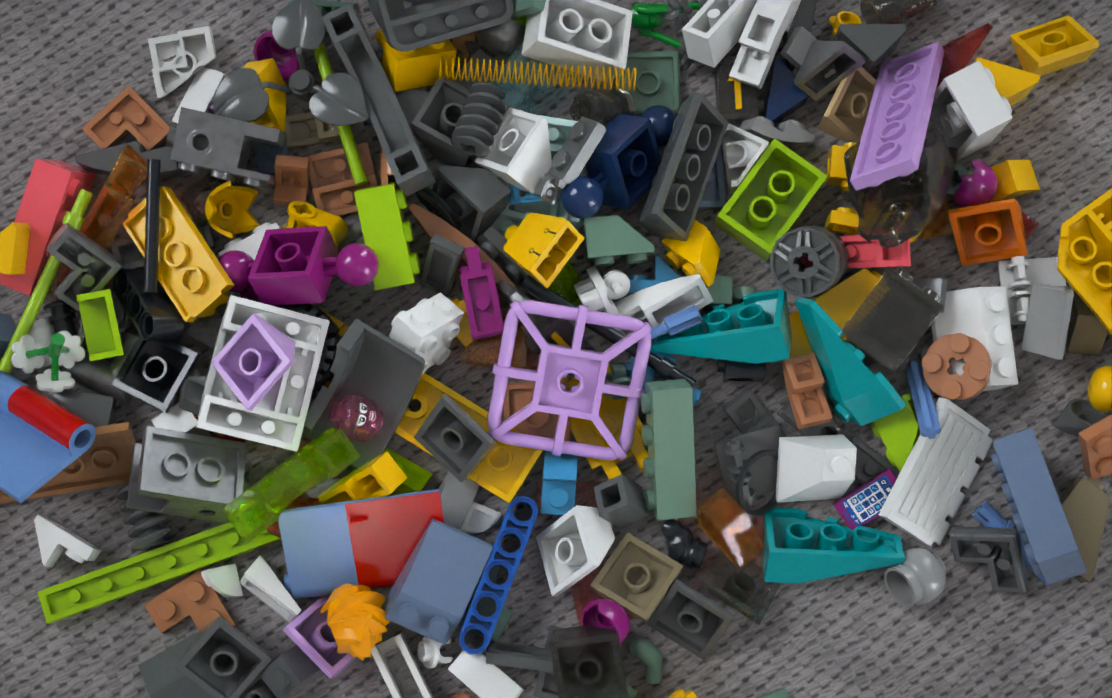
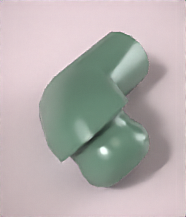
[628,637,663,684]

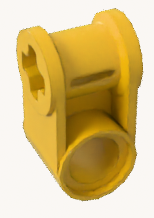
[283,201,348,248]

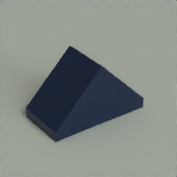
[764,58,809,124]

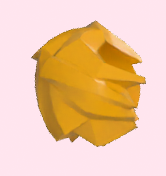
[320,583,390,661]

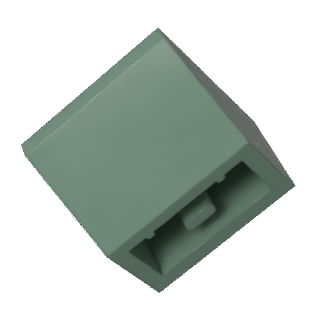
[583,215,655,268]

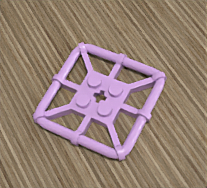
[487,300,652,461]

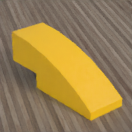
[311,451,408,506]

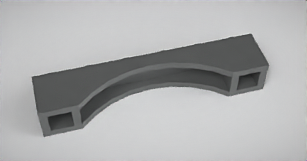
[321,3,436,196]

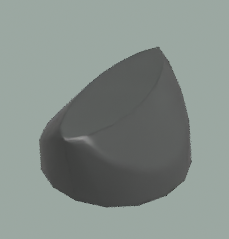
[1053,399,1111,437]

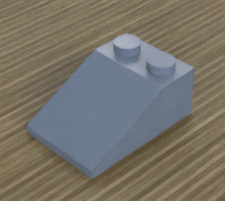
[385,518,493,645]

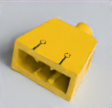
[504,212,584,289]

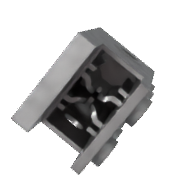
[166,107,286,189]
[127,426,250,523]

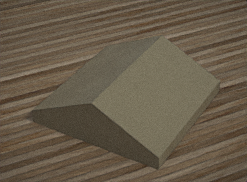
[590,532,684,622]

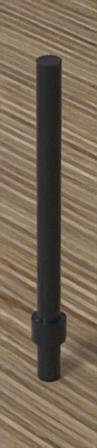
[522,275,696,388]

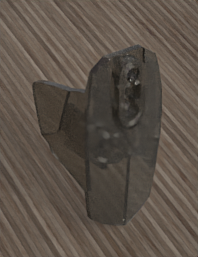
[844,134,958,248]

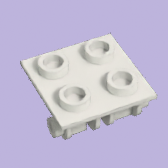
[998,256,1070,325]

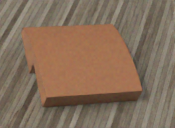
[305,142,378,216]

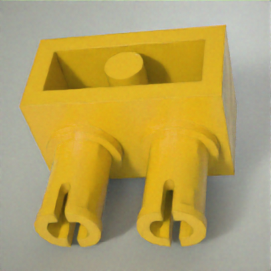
[375,29,456,92]

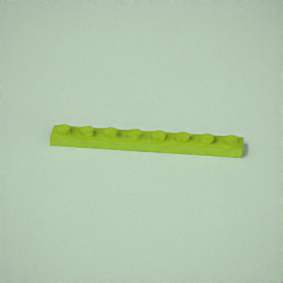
[37,500,295,624]

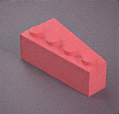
[0,158,96,296]

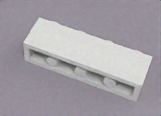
[682,0,757,68]

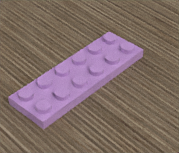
[850,41,945,191]

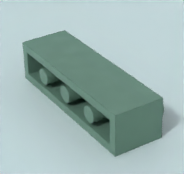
[641,379,697,521]

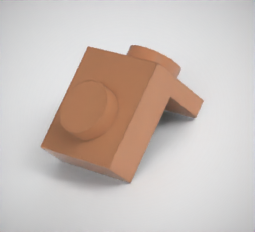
[273,154,310,206]

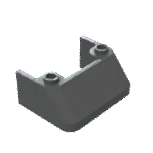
[368,0,514,52]

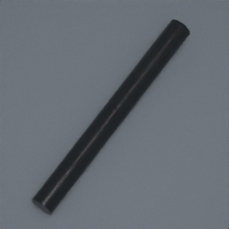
[144,159,161,293]

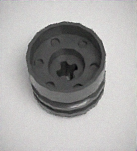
[770,226,849,297]

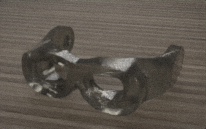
[181,172,242,227]

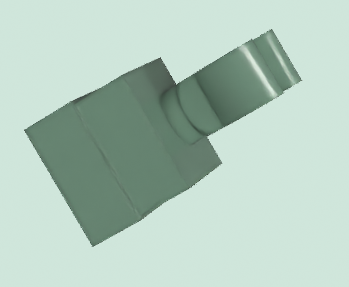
[703,274,756,309]

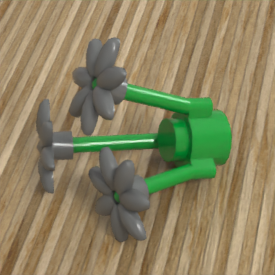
[631,0,708,71]

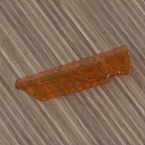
[49,144,147,291]

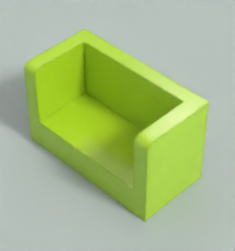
[76,289,124,361]

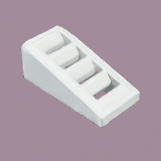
[240,555,301,623]

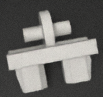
[574,266,630,314]

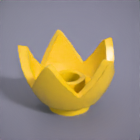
[204,180,260,239]

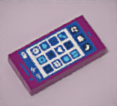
[833,467,897,530]

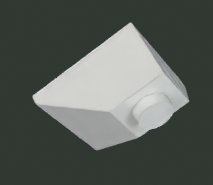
[475,107,552,194]
[776,434,857,502]
[536,505,615,597]

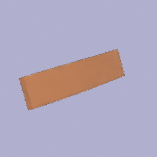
[408,203,516,299]

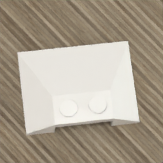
[196,295,330,452]

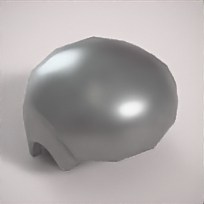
[476,18,525,55]

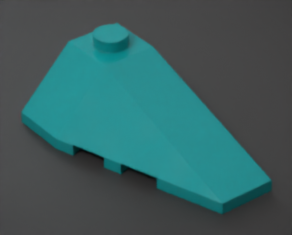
[795,297,906,426]
[762,507,905,583]

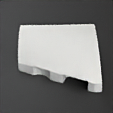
[148,26,216,99]

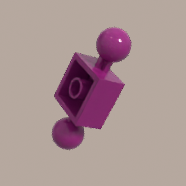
[218,226,379,305]

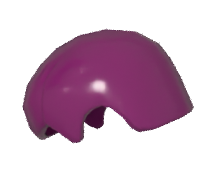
[953,159,998,208]
[581,599,630,651]

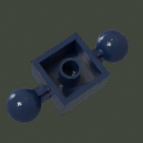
[560,105,677,219]

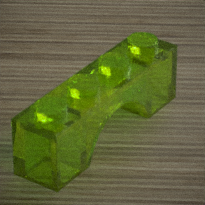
[222,428,361,540]

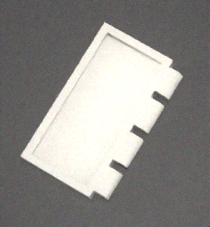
[879,397,994,547]

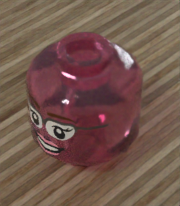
[330,395,383,442]

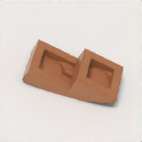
[782,352,833,430]

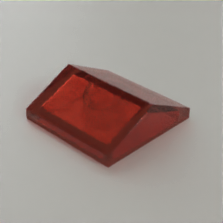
[937,23,993,88]

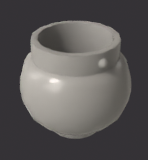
[884,548,946,607]

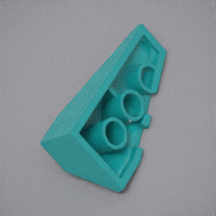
[651,288,792,364]

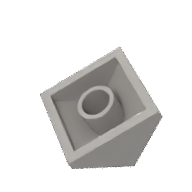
[1022,285,1074,360]

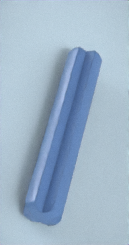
[905,361,941,439]

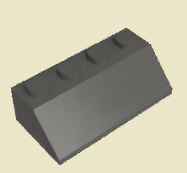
[639,92,729,241]

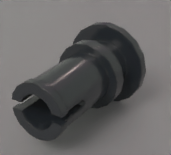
[43,300,77,336]

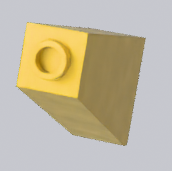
[789,268,890,358]

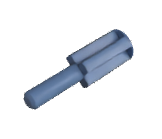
[637,305,702,343]

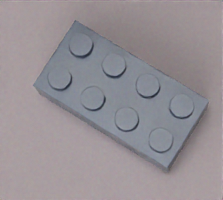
[991,428,1087,585]

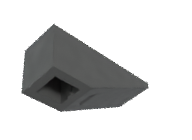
[238,645,320,698]

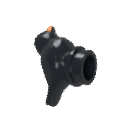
[662,518,708,569]

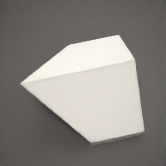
[722,123,769,194]

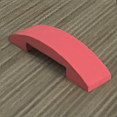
[800,233,911,269]

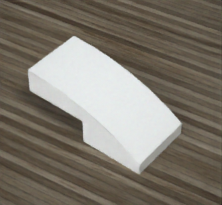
[448,643,524,698]

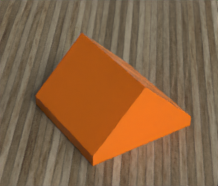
[948,198,1028,266]

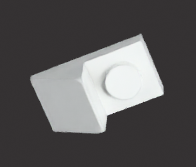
[34,515,102,567]

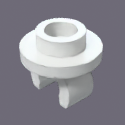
[417,636,452,668]

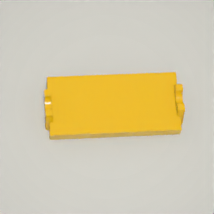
[122,186,235,323]

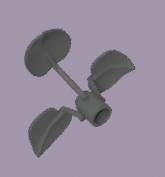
[213,0,369,126]

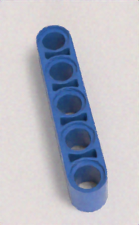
[459,496,538,655]

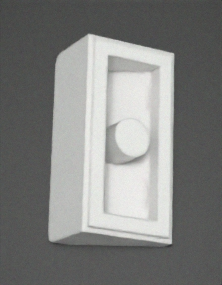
[171,67,226,125]

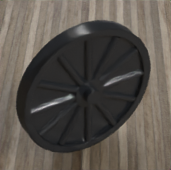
[415,187,461,229]

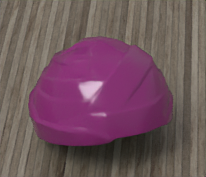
[254,30,303,81]

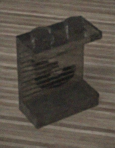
[841,266,944,374]

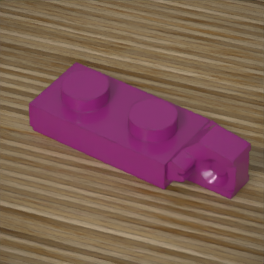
[460,246,504,341]

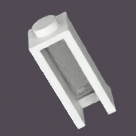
[371,632,434,698]

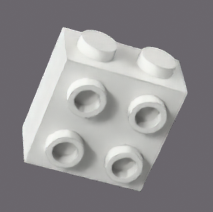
[389,292,464,375]

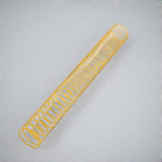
[439,56,637,92]

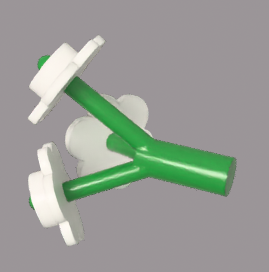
[11,331,86,393]

